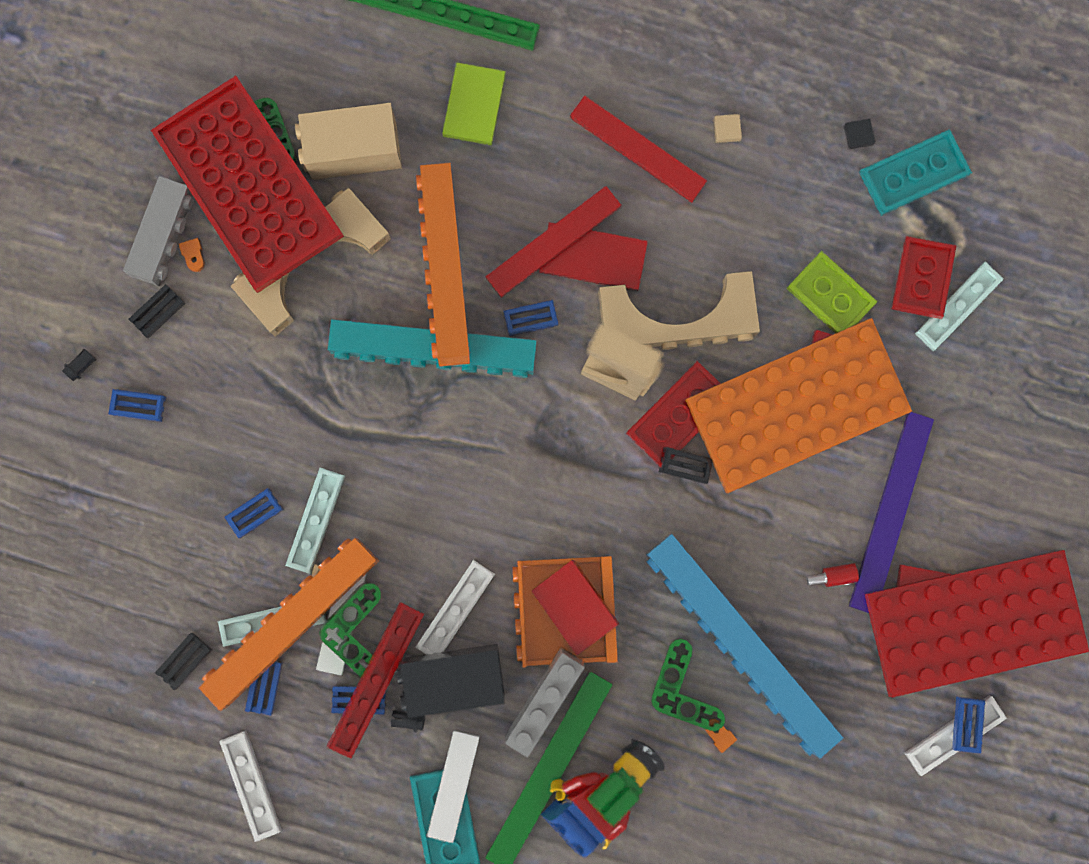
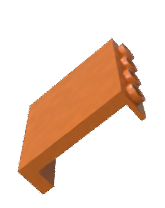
[513,556,618,667]

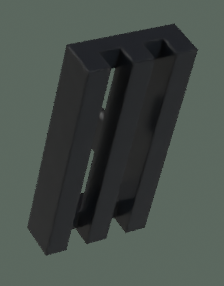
[129,284,185,338]
[658,447,712,484]
[155,632,212,690]

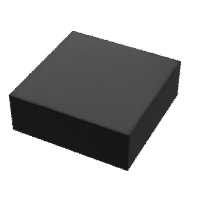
[844,119,875,149]

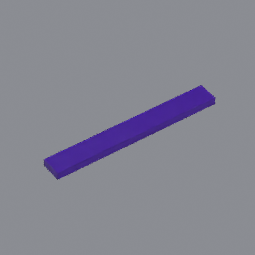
[848,412,934,613]

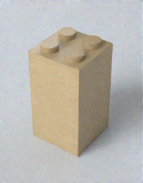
[295,103,402,180]

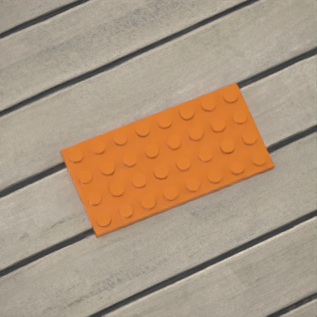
[685,318,912,493]

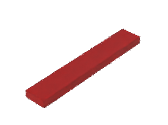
[570,95,707,203]
[485,186,622,298]
[327,602,424,759]

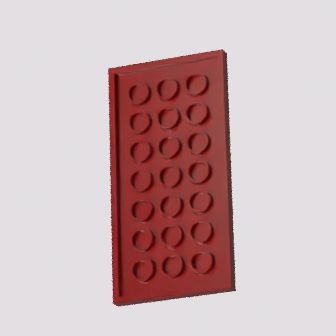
[151,76,344,293]
[865,550,1089,698]

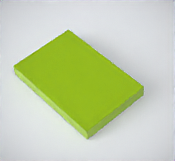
[442,62,506,146]
[786,251,878,333]

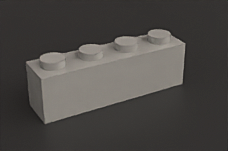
[123,176,195,286]
[505,647,585,757]

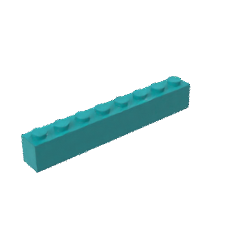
[328,319,537,378]

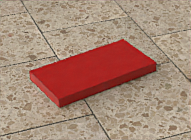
[539,222,648,291]
[626,361,721,467]

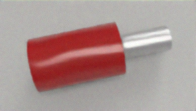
[806,563,859,587]

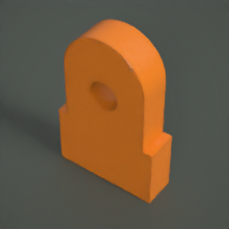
[179,238,205,272]
[705,719,738,753]

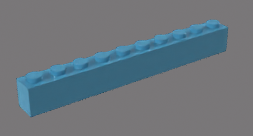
[646,534,843,759]

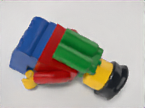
[541,739,665,857]

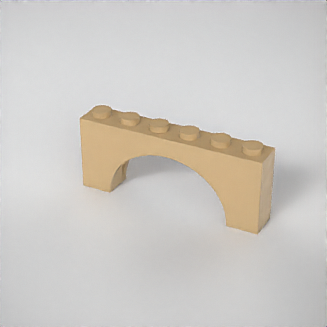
[231,188,391,337]
[598,271,760,350]
[581,324,664,401]

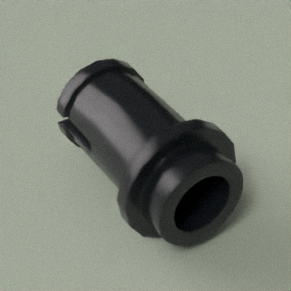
[62,348,97,381]
[391,710,425,733]

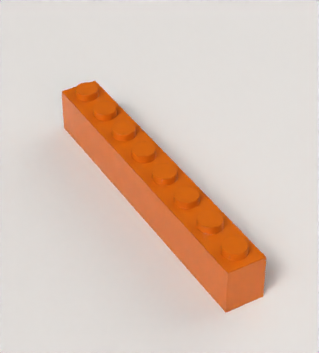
[416,163,470,367]
[199,538,379,711]

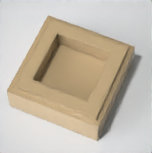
[714,114,742,143]

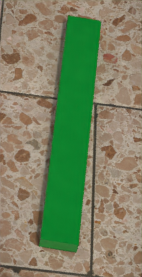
[350,0,540,51]
[485,671,613,864]

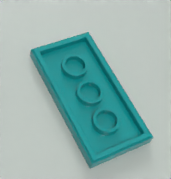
[859,129,972,216]
[410,769,481,864]

